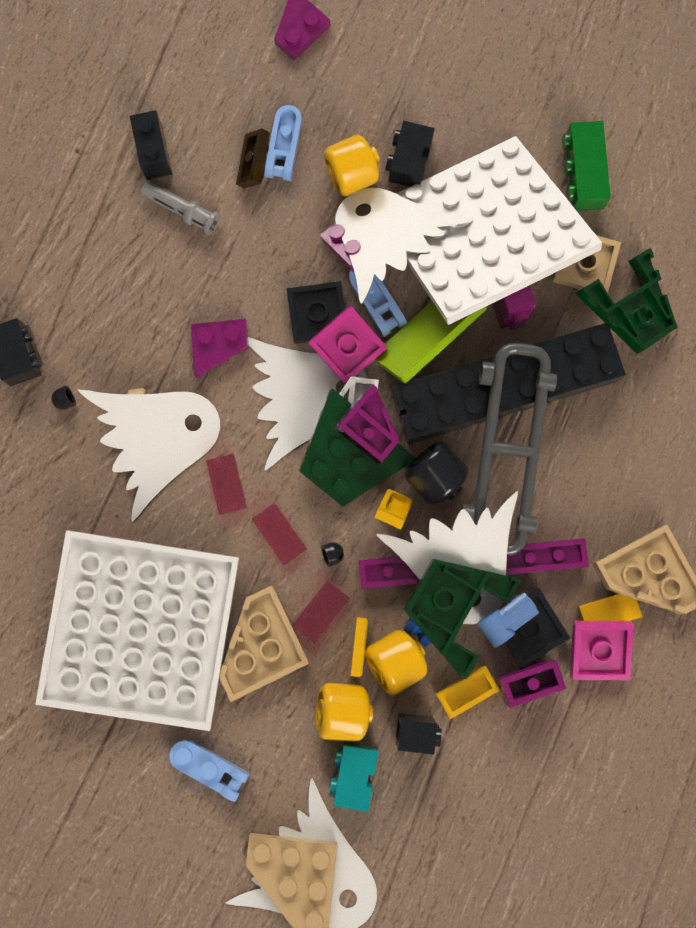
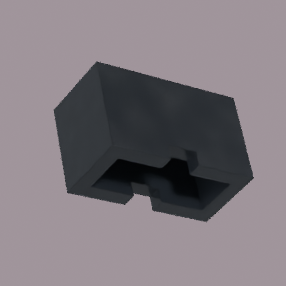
[130,110,173,180]
[385,120,435,187]
[0,318,43,386]
[395,713,442,755]

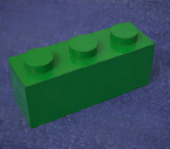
[562,121,611,211]

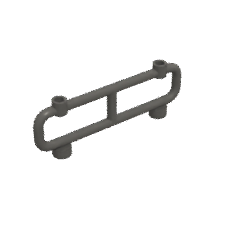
[460,343,557,556]

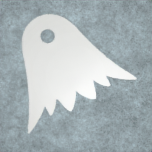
[335,188,473,304]
[248,337,368,471]
[78,390,220,522]
[376,491,518,625]
[226,778,377,928]

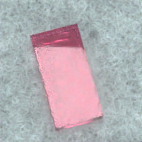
[206,454,247,515]
[252,503,307,565]
[292,581,349,644]

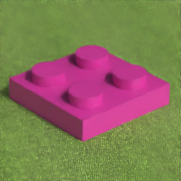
[309,304,388,384]
[570,621,634,680]

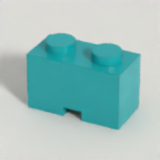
[329,741,379,812]

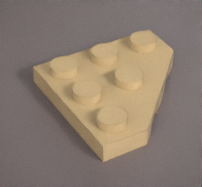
[592,524,696,615]
[219,585,310,702]
[246,833,337,928]

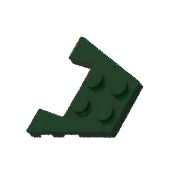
[576,248,678,354]
[298,388,416,507]
[403,559,522,679]

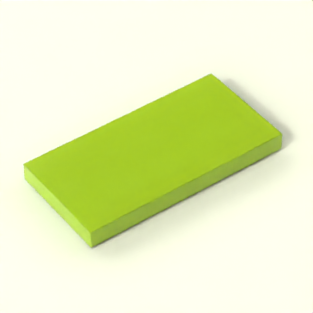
[374,301,487,384]

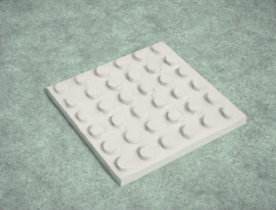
[396,136,602,325]
[35,530,239,731]

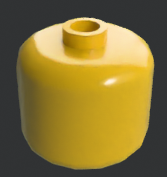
[323,134,380,197]
[365,630,427,696]
[316,683,373,741]

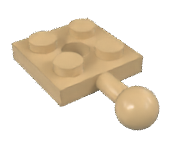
[552,235,621,293]

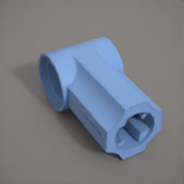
[477,592,539,648]

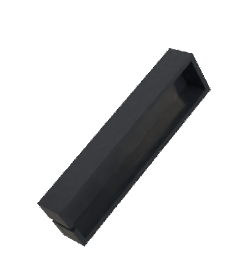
[391,323,626,445]

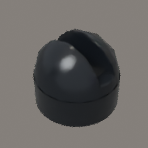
[51,385,76,410]
[321,542,344,567]

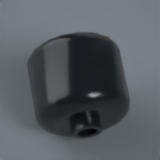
[405,441,468,504]

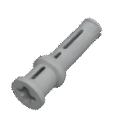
[140,180,221,236]

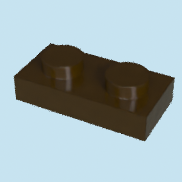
[236,128,270,189]

